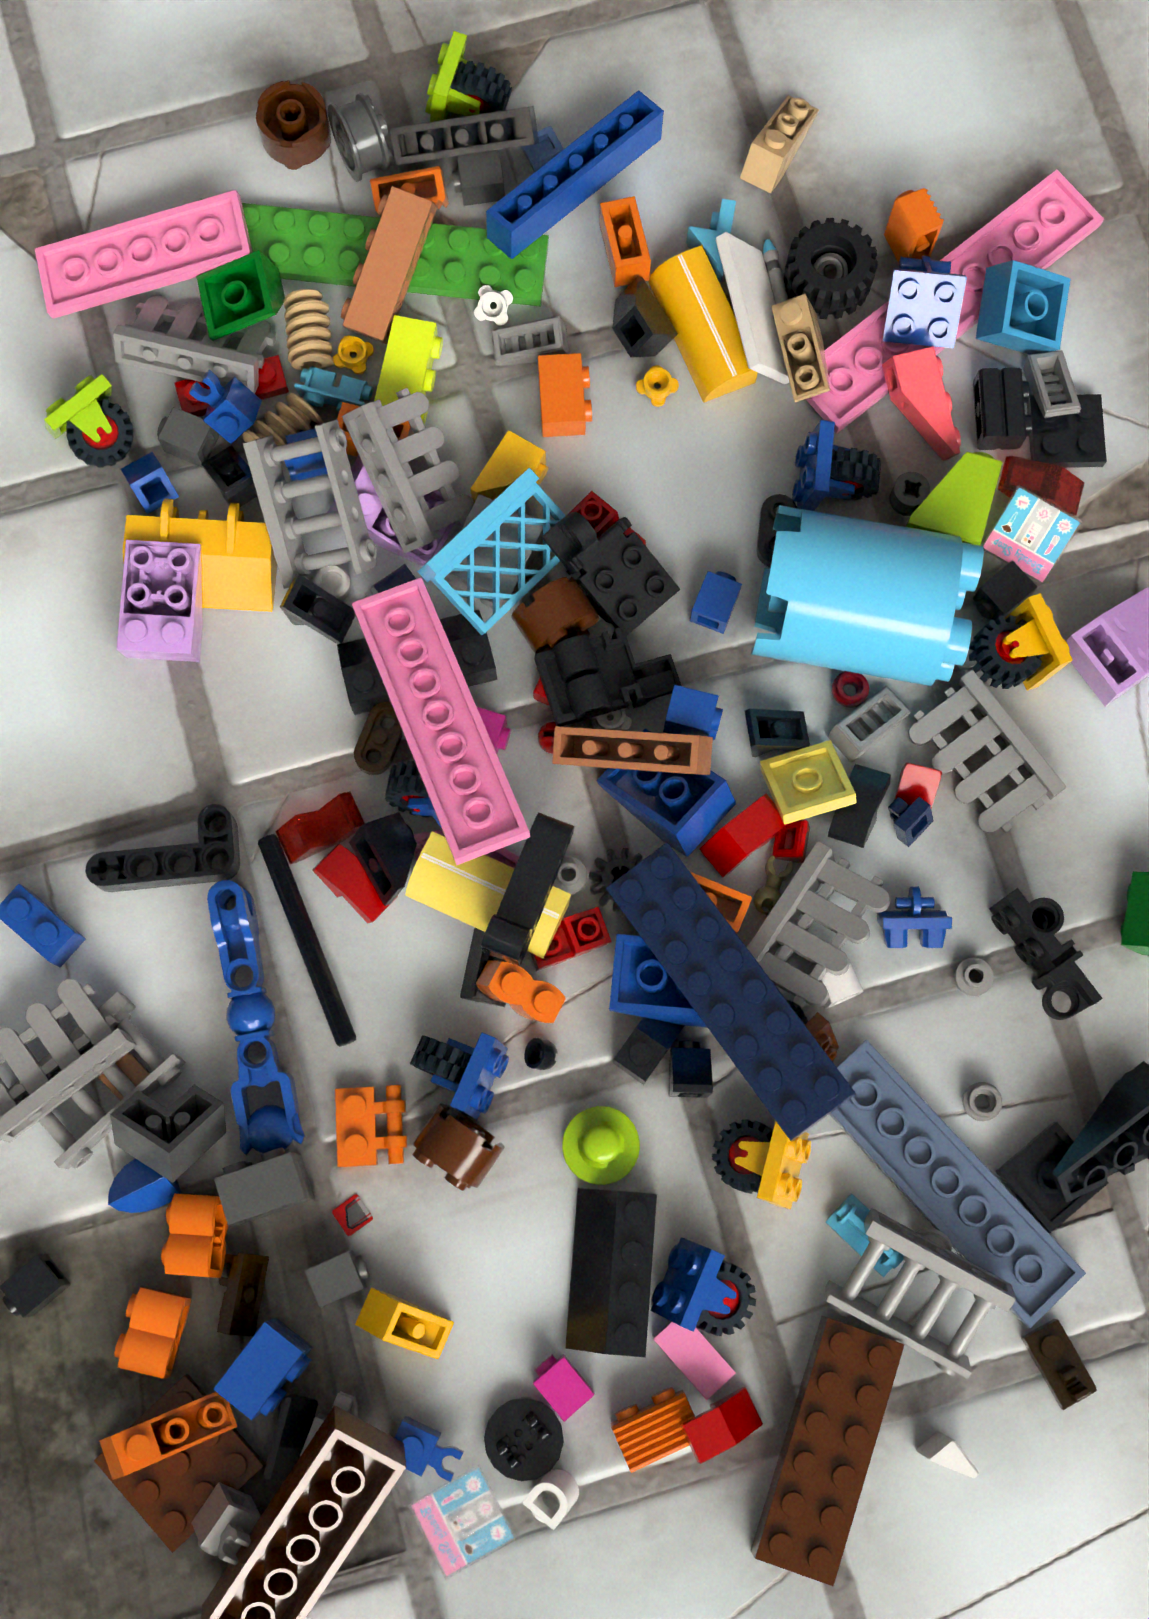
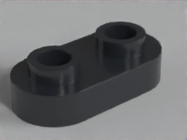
[756,494,797,567]

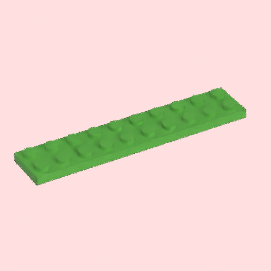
[200,198,549,307]

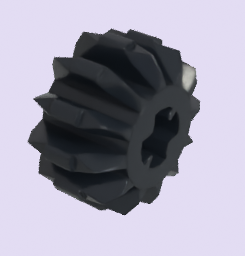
[589,848,643,912]

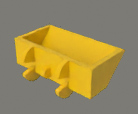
[123,499,277,612]

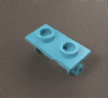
[294,366,373,412]
[826,1193,904,1277]

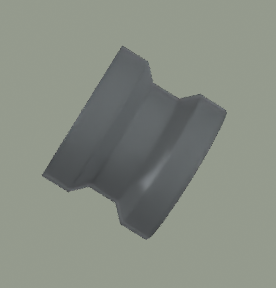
[889,472,930,516]

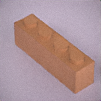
[341,186,437,344]
[552,726,713,775]

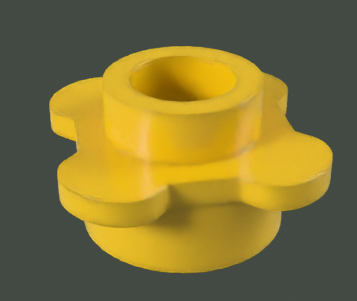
[333,335,374,375]
[636,365,679,407]

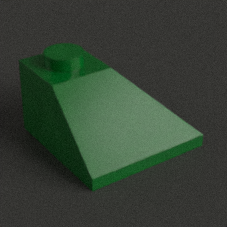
[196,250,285,341]

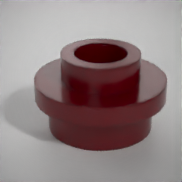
[832,671,869,708]

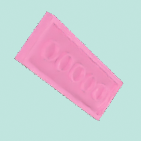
[35,190,253,319]

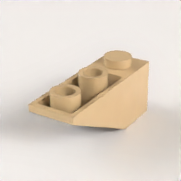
[740,95,819,193]
[771,294,830,403]

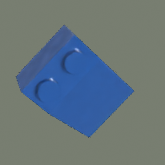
[596,728,736,857]
[609,934,708,1028]

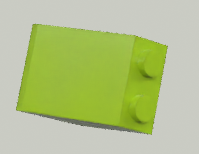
[905,452,1003,545]

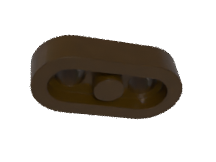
[354,702,403,775]

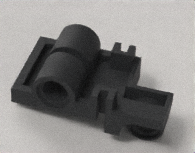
[541,512,680,636]
[534,627,682,727]
[989,888,1103,1020]

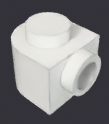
[820,963,864,1009]
[523,1469,579,1530]

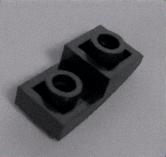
[828,764,891,848]

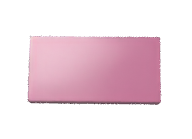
[653,1322,736,1400]

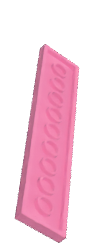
[805,169,1104,434]

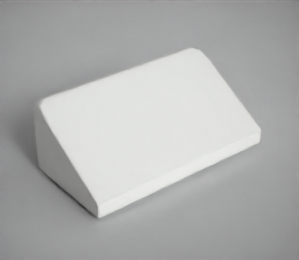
[916,1432,979,1478]

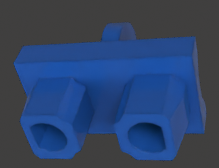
[877,886,952,948]

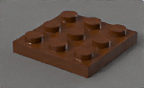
[94,1374,266,1553]

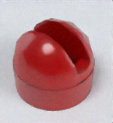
[538,722,564,753]

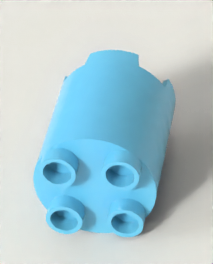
[751,505,984,686]

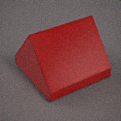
[772,820,810,863]

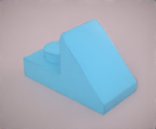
[686,199,736,282]

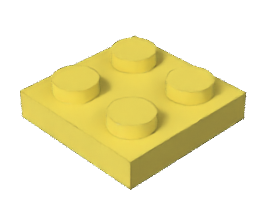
[760,740,856,825]

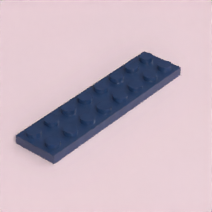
[606,842,856,1141]

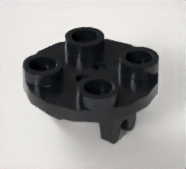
[484,1397,564,1481]

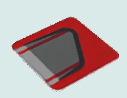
[332,1194,373,1236]

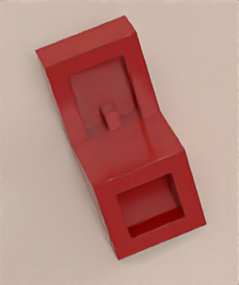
[699,793,788,877]
[680,1387,763,1464]

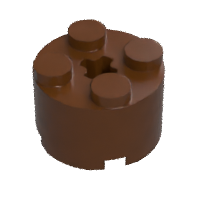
[256,80,331,170]
[511,576,599,654]
[412,1103,505,1191]

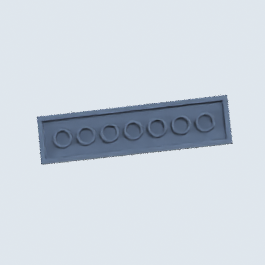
[829,1040,1086,1328]

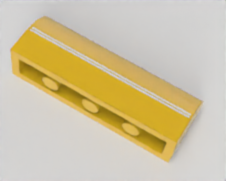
[648,245,758,403]

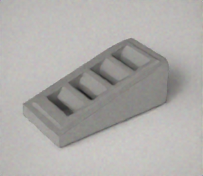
[491,316,570,366]
[1023,350,1081,418]
[828,685,911,762]

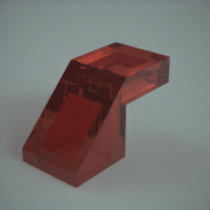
[998,456,1085,516]
[275,791,365,864]

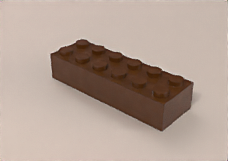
[750,1316,905,1586]
[201,1405,406,1619]

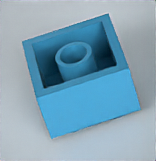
[975,260,1071,355]

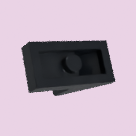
[201,445,257,508]
[280,574,356,643]
[745,709,810,757]

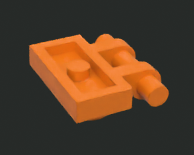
[335,1085,407,1167]

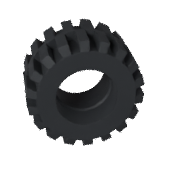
[784,218,878,320]

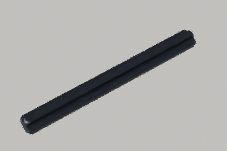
[258,834,356,1047]

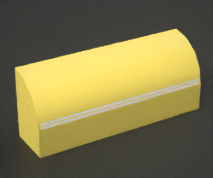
[405,831,571,958]

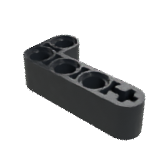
[85,804,240,892]
[481,812,575,966]

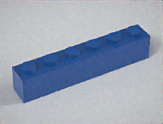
[486,90,664,259]

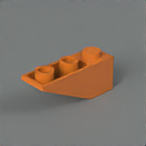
[99,1392,238,1480]

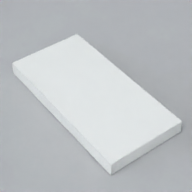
[716,232,790,384]

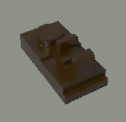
[217,1252,269,1336]
[1021,1319,1097,1410]

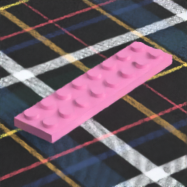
[351,577,530,865]

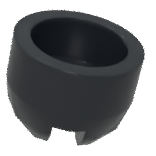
[524,1038,558,1070]

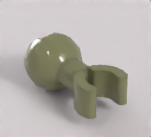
[753,855,793,915]

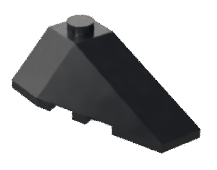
[1052,1061,1149,1202]

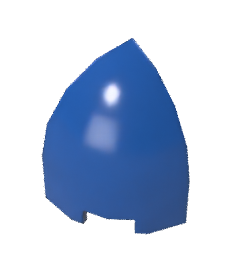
[108,1158,182,1213]

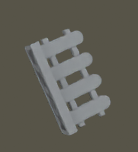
[113,295,276,394]
[342,388,474,554]
[909,669,1066,833]
[747,841,890,1009]
[0,979,137,1143]

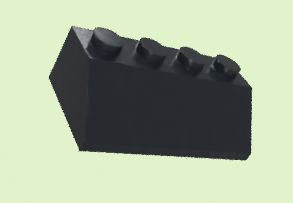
[337,610,497,715]
[565,1188,657,1358]

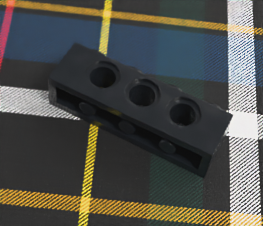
[390,106,539,165]

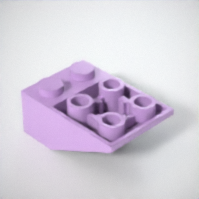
[327,455,455,566]
[116,540,203,662]
[1066,587,1149,706]

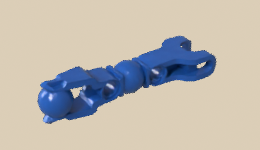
[207,880,305,1156]

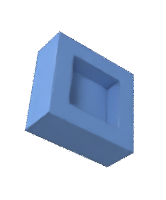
[521,126,564,173]

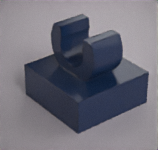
[888,797,934,847]

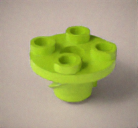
[562,1106,640,1185]

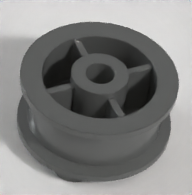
[328,93,394,182]

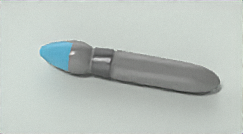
[763,239,788,304]

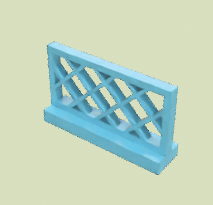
[417,467,566,635]

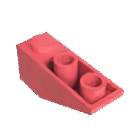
[882,347,961,461]

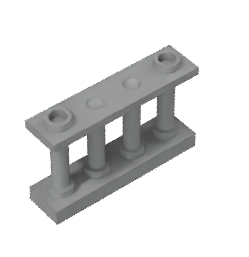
[243,419,377,589]
[9,991,186,1169]
[825,1208,1016,1379]

